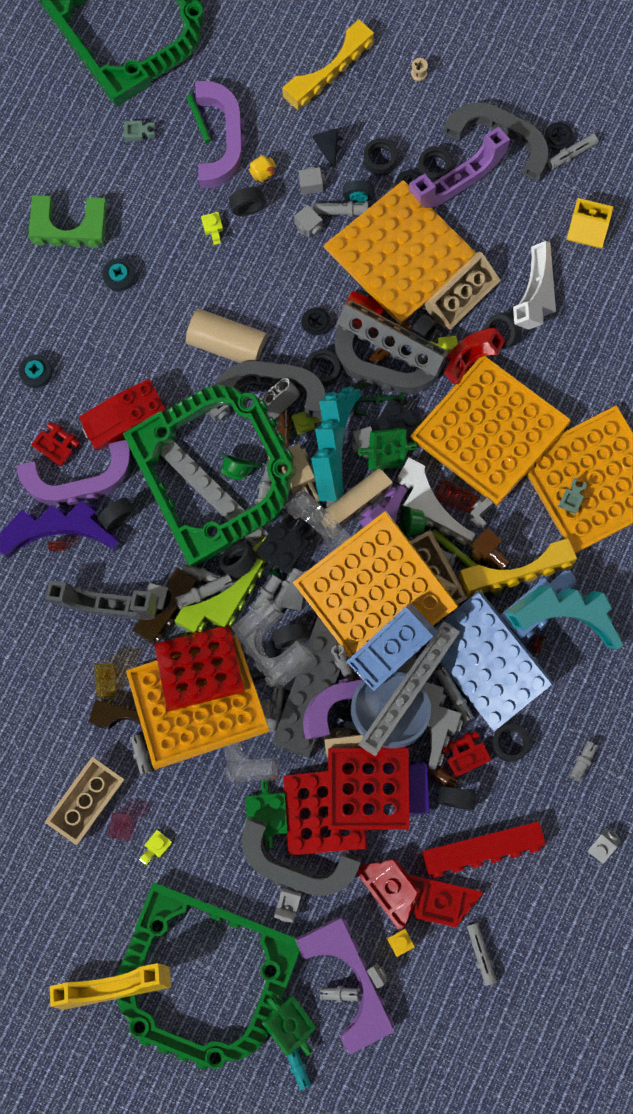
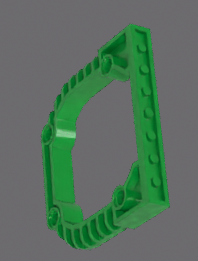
[39,0,204,107]
[123,385,296,567]
[117,882,300,1070]

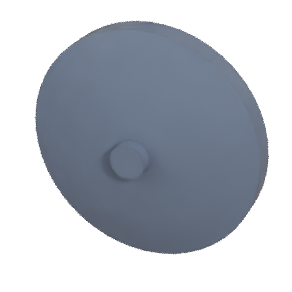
[351,671,431,748]

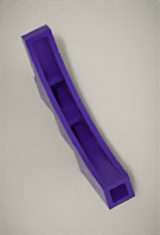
[0,500,120,559]

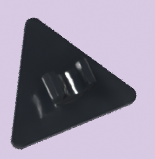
[313,128,343,167]

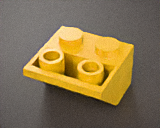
[566,198,613,249]

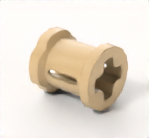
[411,58,428,81]

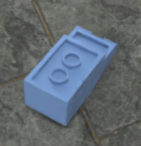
[500,570,577,645]
[346,602,438,691]

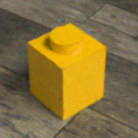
[387,929,415,957]

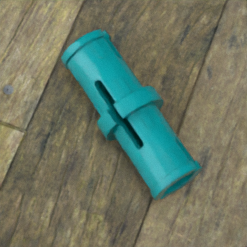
[287,1048,312,1091]

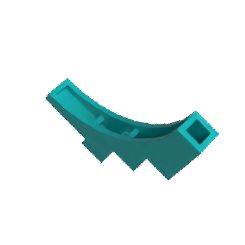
[311,387,361,501]
[505,585,623,650]

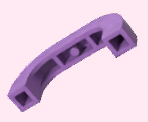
[195,81,245,189]
[409,127,510,208]
[16,440,132,505]
[303,677,363,740]

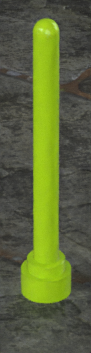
[432,530,505,596]

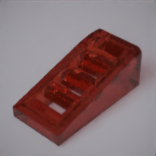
[435,479,478,513]

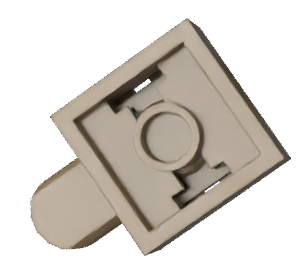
[282,444,319,506]

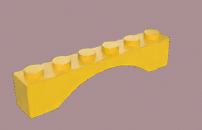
[282,19,374,110]
[458,538,577,598]
[50,963,171,1010]

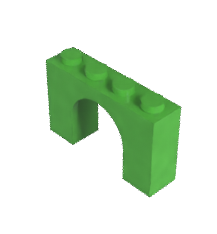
[28,195,107,248]

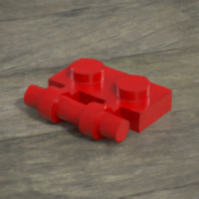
[31,421,81,467]
[442,731,491,778]

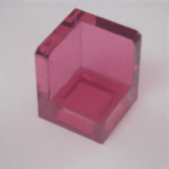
[108,813,134,841]

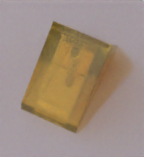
[94,663,118,698]

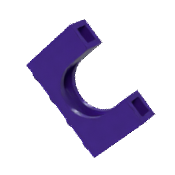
[347,761,430,815]

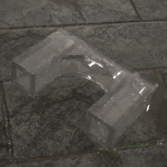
[284,489,352,553]
[231,597,315,689]
[224,699,279,783]

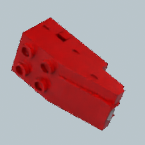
[79,378,166,451]

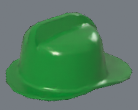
[220,453,265,480]
[400,506,429,538]

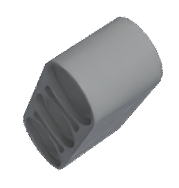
[260,378,300,419]

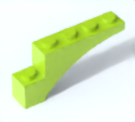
[175,558,264,634]

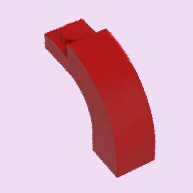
[444,328,505,384]

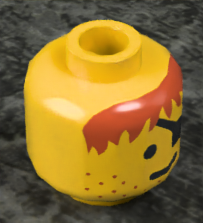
[248,155,276,182]

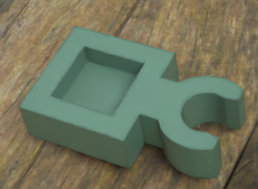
[124,121,155,141]
[558,478,587,515]

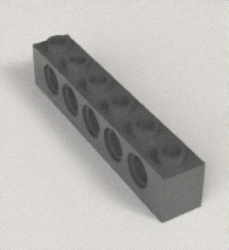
[336,300,449,376]

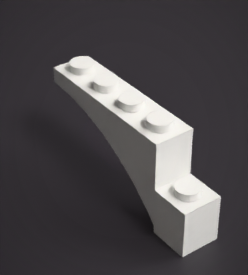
[513,241,556,329]
[397,458,475,545]

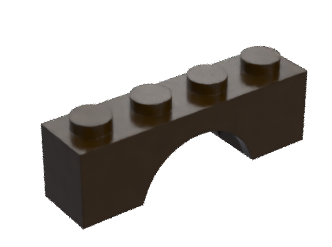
[132,568,198,646]
[88,698,145,739]

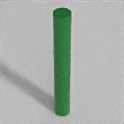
[186,94,212,143]

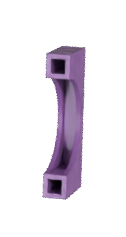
[295,918,394,1054]

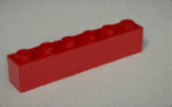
[422,821,545,878]

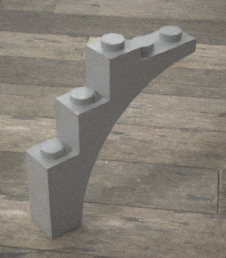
[396,658,463,771]

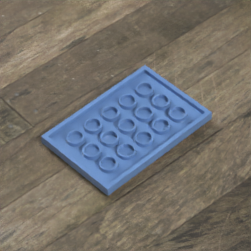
[426,591,554,731]

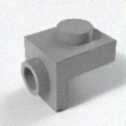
[204,405,230,422]
[470,497,493,530]
[588,828,621,864]
[274,887,302,923]
[366,963,387,989]

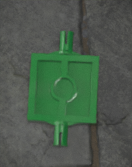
[358,428,417,470]
[245,781,288,849]
[262,995,316,1056]

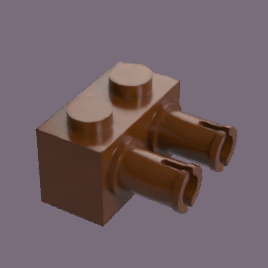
[470,528,511,570]

